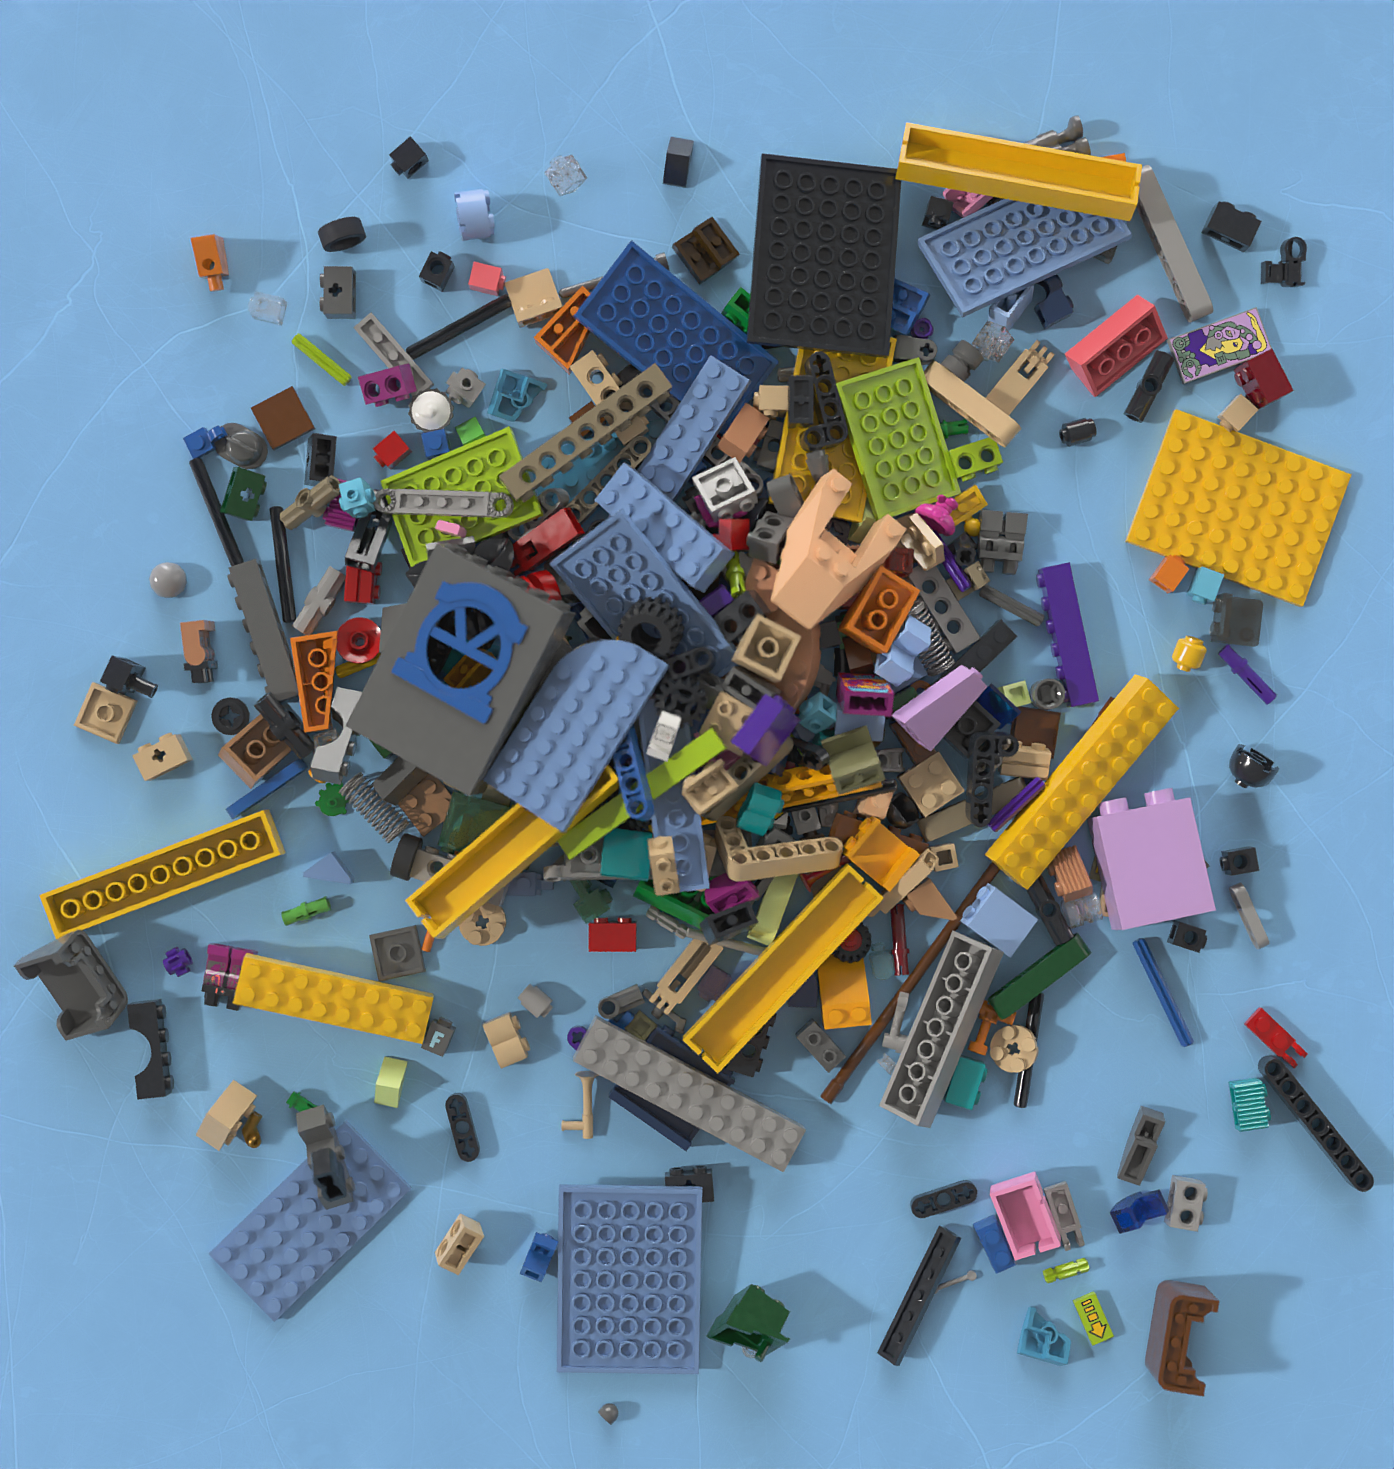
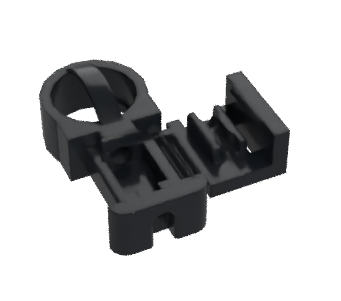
[1261,237,1307,287]

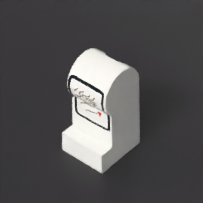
[647,711,681,761]

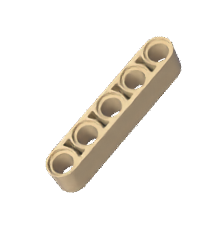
[924,360,1021,447]

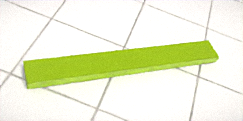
[557,728,727,860]

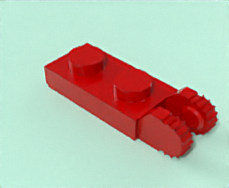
[1244,1007,1308,1069]

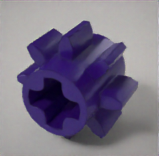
[163,947,193,977]

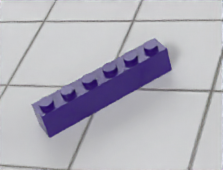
[1036,562,1099,707]

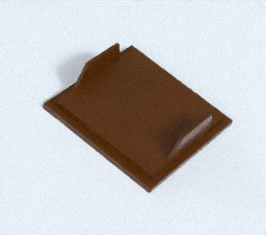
[1010,706,1061,759]

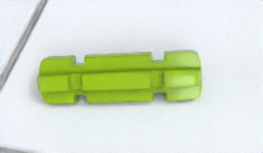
[1043,1258,1090,1283]

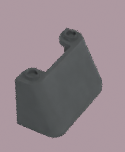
[14,930,128,1041]

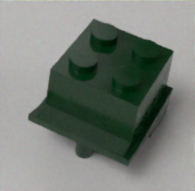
[706,1284,790,1362]

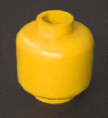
[1172,635,1207,672]

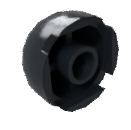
[1229,744,1279,788]

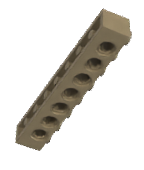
[499,363,673,503]

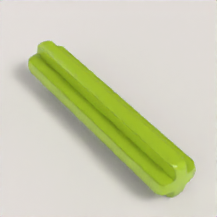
[291,333,352,386]

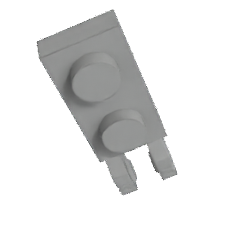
[1043,1181,1085,1251]

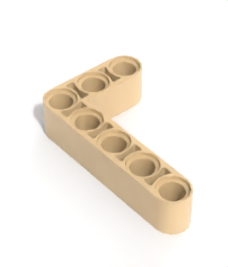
[714,816,843,881]

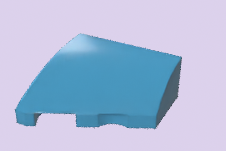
[487,368,547,422]
[1017,1307,1071,1366]

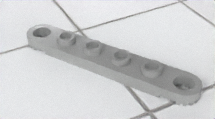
[373,489,514,518]

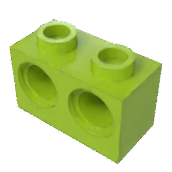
[948,437,1003,482]

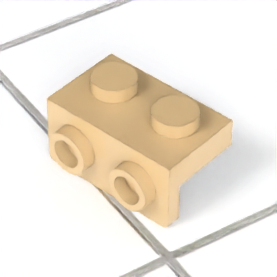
[682,759,739,816]

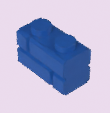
[973,1215,1018,1274]

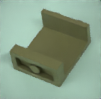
[821,725,885,795]

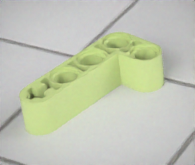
[747,874,798,946]

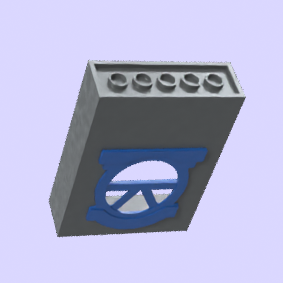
[345,542,576,796]

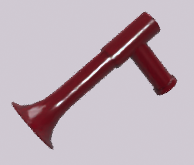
[799,854,852,893]

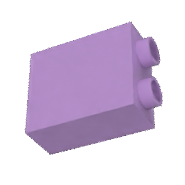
[1087,788,1216,930]

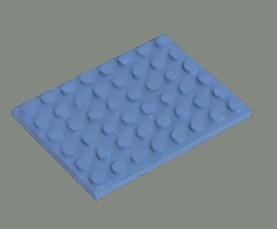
[557,1184,702,1374]

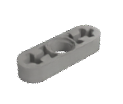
[1229,882,1269,949]

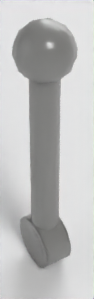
[935,1270,977,1294]

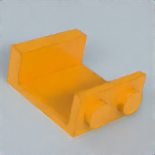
[842,816,920,891]

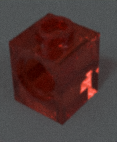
[884,547,914,578]

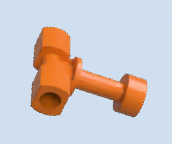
[967,1000,1016,1056]

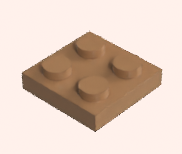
[398,773,461,837]

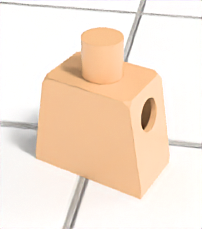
[853,779,894,821]

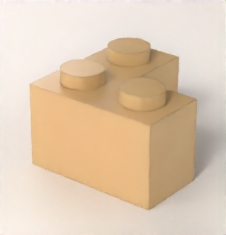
[196,1080,257,1151]

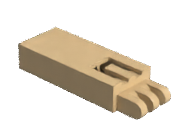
[985,340,1055,416]
[867,848,939,917]
[649,930,724,1015]

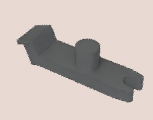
[642,988,687,1034]

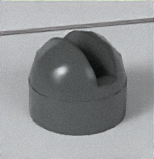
[598,1403,618,1425]

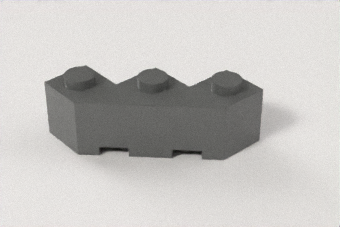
[296,1105,355,1210]

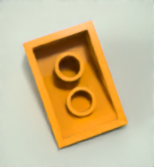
[817,954,872,1030]

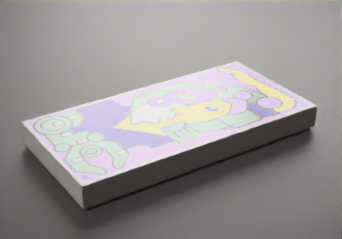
[1167,307,1271,384]

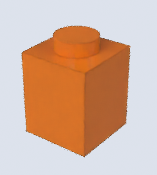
[1149,555,1190,593]

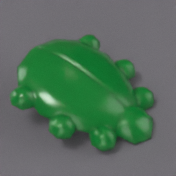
[315,782,350,816]

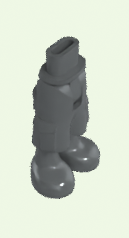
[1024,115,1091,155]

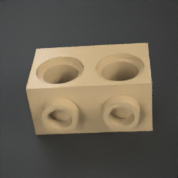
[435,1213,484,1275]

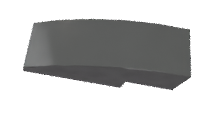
[1117,1106,1165,1186]

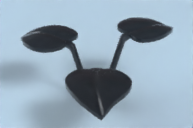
[406,538,514,650]

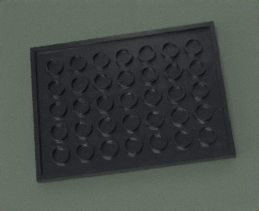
[746,153,901,358]

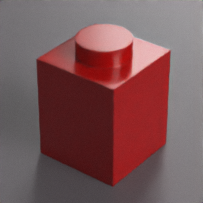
[373,431,412,470]

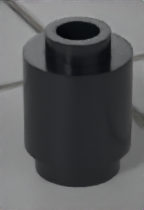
[1059,418,1097,447]

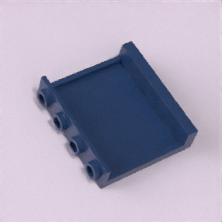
[608,1024,735,1151]

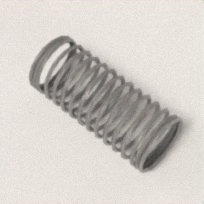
[907,601,955,676]
[339,772,409,843]

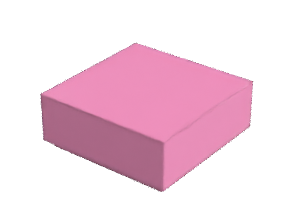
[435,520,467,538]

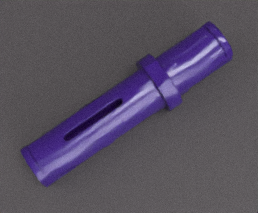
[1218,644,1277,705]

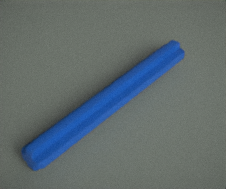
[1133,938,1194,1047]

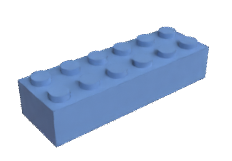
[595,463,734,592]

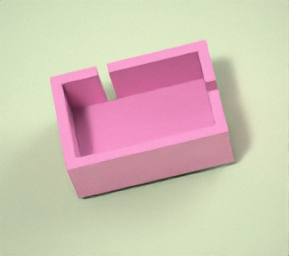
[990,1171,1061,1261]

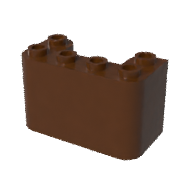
[1145,1280,1220,1397]

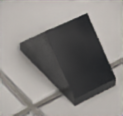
[663,137,694,188]

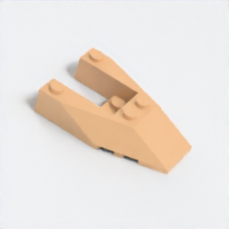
[771,469,906,630]

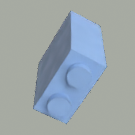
[960,883,1038,958]

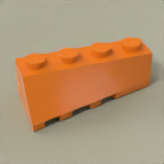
[290,631,338,733]

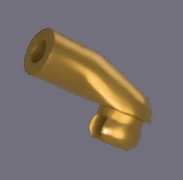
[242,1111,262,1148]

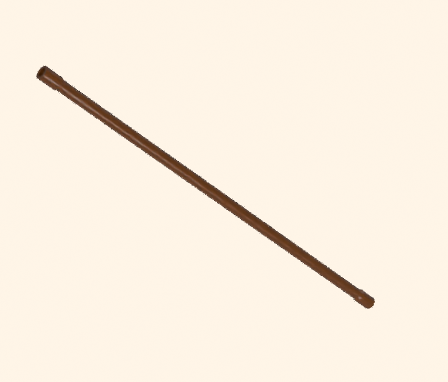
[820,696,1115,1104]

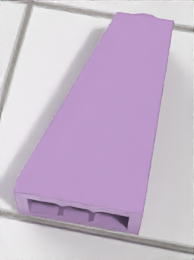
[892,665,987,751]

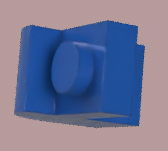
[520,1232,558,1282]

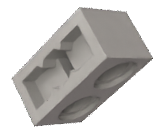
[1164,1175,1208,1232]

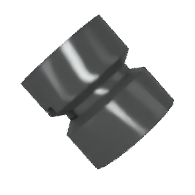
[941,340,984,382]
[1029,679,1065,710]

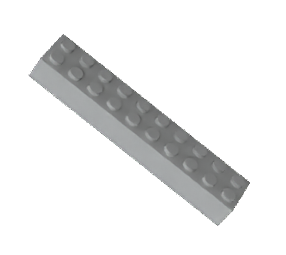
[573,1015,806,1172]

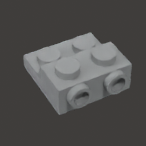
[692,457,758,522]

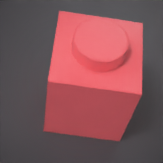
[468,261,506,296]

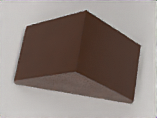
[842,636,876,675]

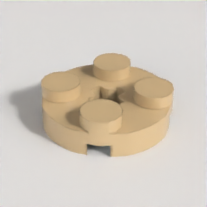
[459,902,507,946]
[990,1025,1039,1073]

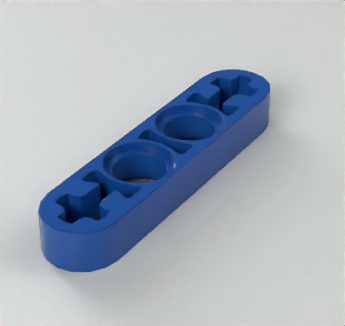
[225,759,308,820]

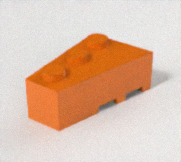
[534,286,590,375]

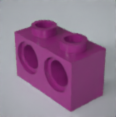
[358,363,417,407]

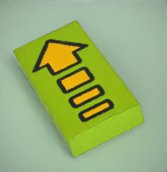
[1072,1291,1114,1346]

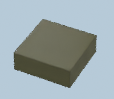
[624,1010,657,1041]

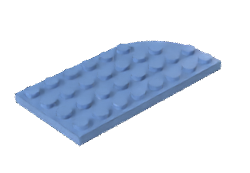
[483,640,669,833]

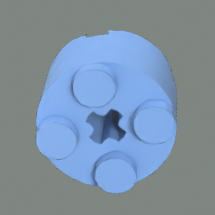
[454,189,495,241]

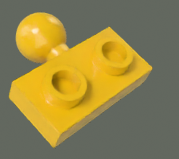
[950,485,988,537]

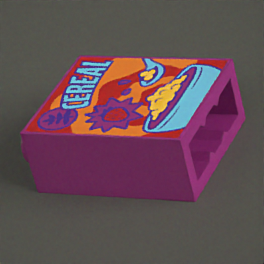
[836,672,894,716]

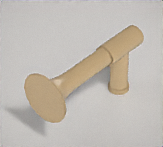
[561,1071,599,1139]

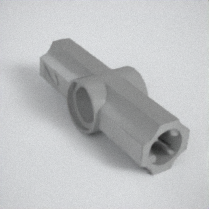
[292,566,346,635]

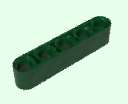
[987,933,1091,1020]

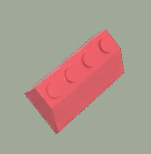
[1065,294,1168,397]

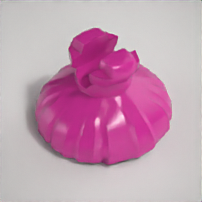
[915,494,958,536]

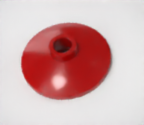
[336,617,381,664]

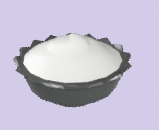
[408,388,454,433]

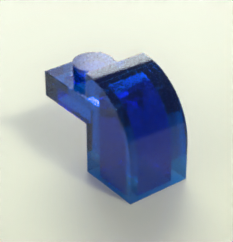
[1110,1189,1169,1234]

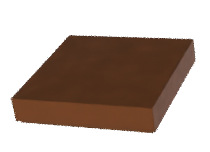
[251,386,316,450]

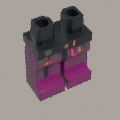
[201,943,258,1011]

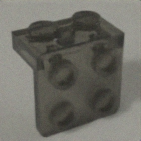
[1210,593,1263,647]

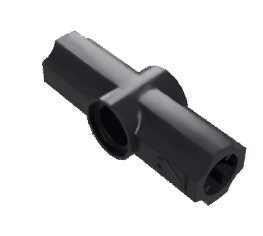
[1123,350,1175,423]
[254,692,317,760]
[1026,874,1074,946]

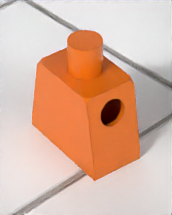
[191,234,229,292]

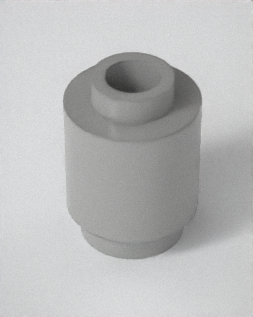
[518,984,553,1018]

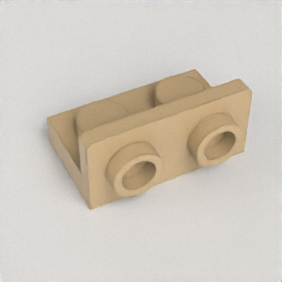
[900,513,945,571]

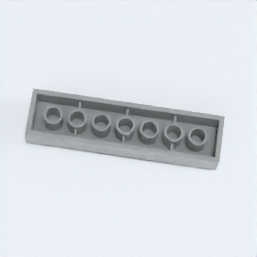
[879,931,1004,1128]

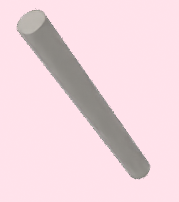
[686,928,766,956]

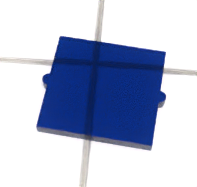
[976,683,1021,730]

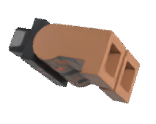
[180,620,218,683]

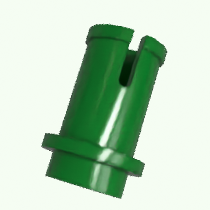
[940,419,969,439]
[286,1091,317,1112]

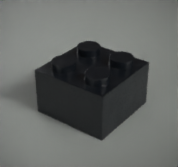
[943,700,1001,759]

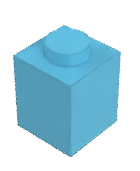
[1186,566,1224,605]

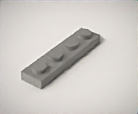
[353,312,434,396]

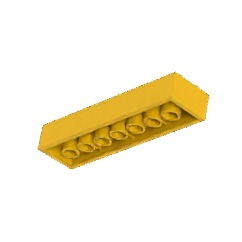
[233,953,434,1044]

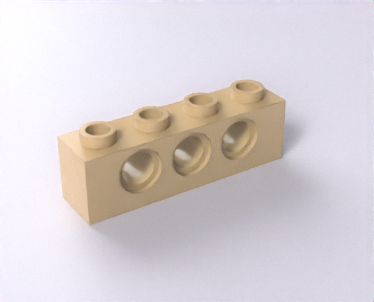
[570,350,649,446]

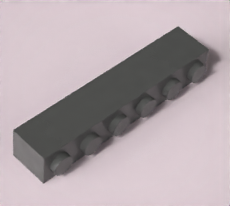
[227,559,299,703]

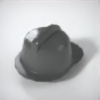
[214,423,268,469]

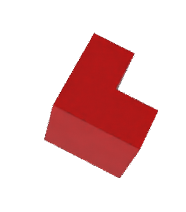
[712,519,749,550]

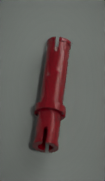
[890,904,910,976]

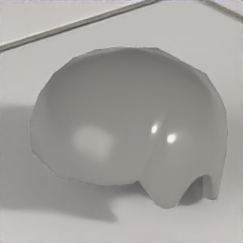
[149,562,187,598]

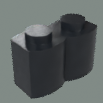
[311,1147,347,1202]

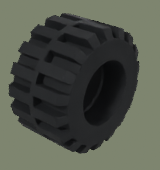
[618,597,684,661]

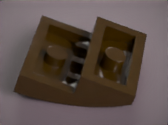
[672,217,740,285]

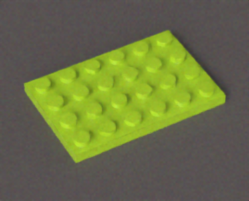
[836,357,961,521]
[380,426,544,567]

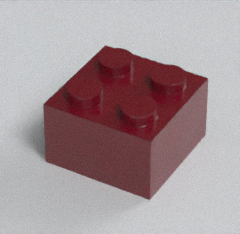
[1234,348,1294,410]

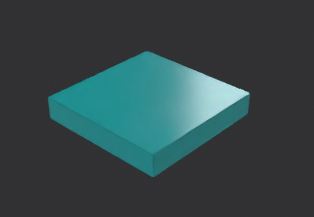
[600,828,652,881]

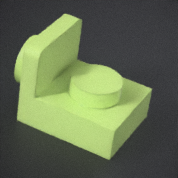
[990,680,1031,712]

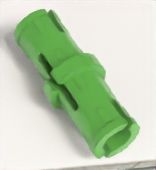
[281,896,331,926]

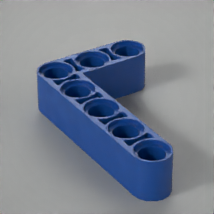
[613,723,655,821]

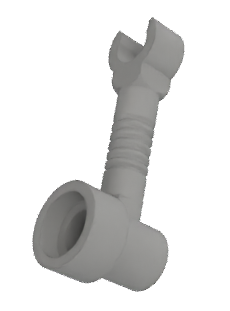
[882,992,909,1054]

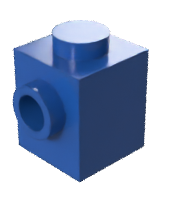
[421,429,451,460]

